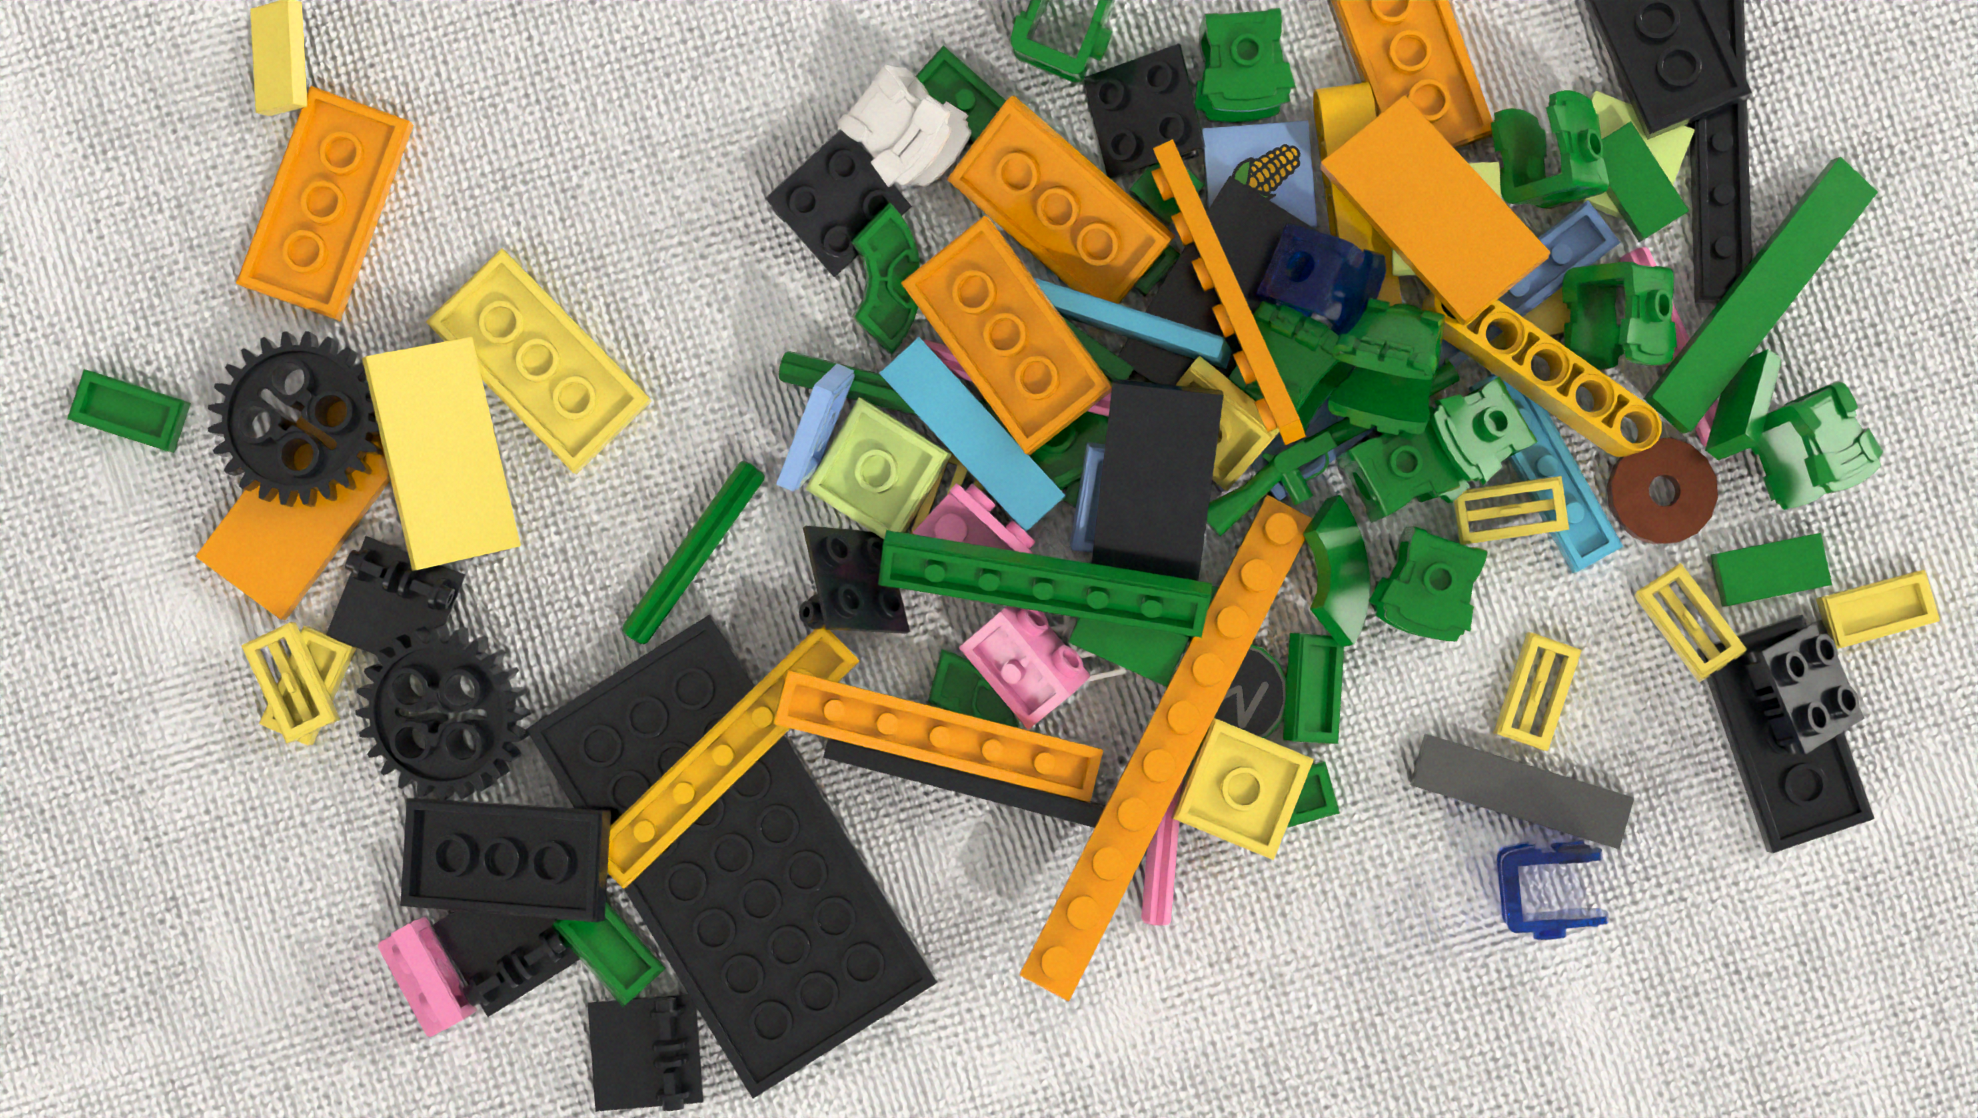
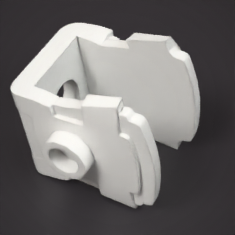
[837,65,972,187]

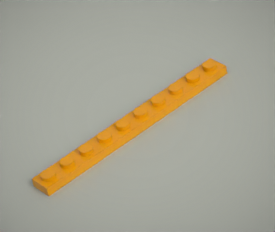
[1018,495,1313,1002]

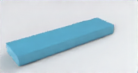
[1033,277,1232,369]
[879,337,1066,532]
[1468,374,1624,573]

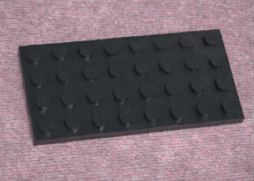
[526,615,938,1099]

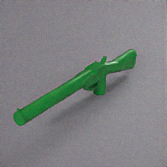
[1207,358,1460,537]

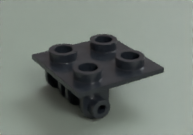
[1084,43,1206,179]
[765,129,912,277]
[799,525,910,634]
[326,536,466,655]
[1744,620,1865,755]
[432,911,580,1017]
[587,994,704,1112]

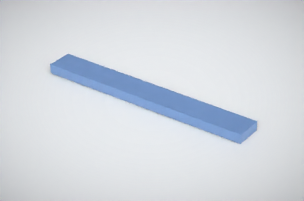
[1250,200,1621,501]

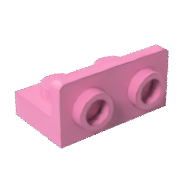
[913,483,1035,605]
[959,606,1090,730]
[378,916,477,1037]

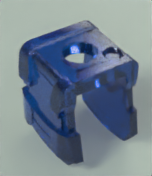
[1257,223,1386,336]
[1496,841,1609,940]

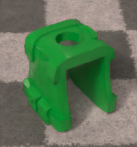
[1328,298,1445,435]
[1229,301,1355,433]

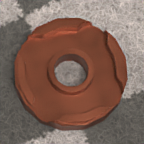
[1607,438,1718,545]

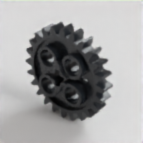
[208,331,383,507]
[355,624,531,801]

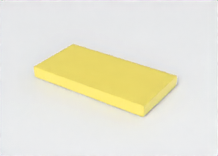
[426,248,652,475]
[362,337,521,571]

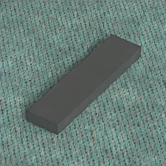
[1409,734,1634,849]

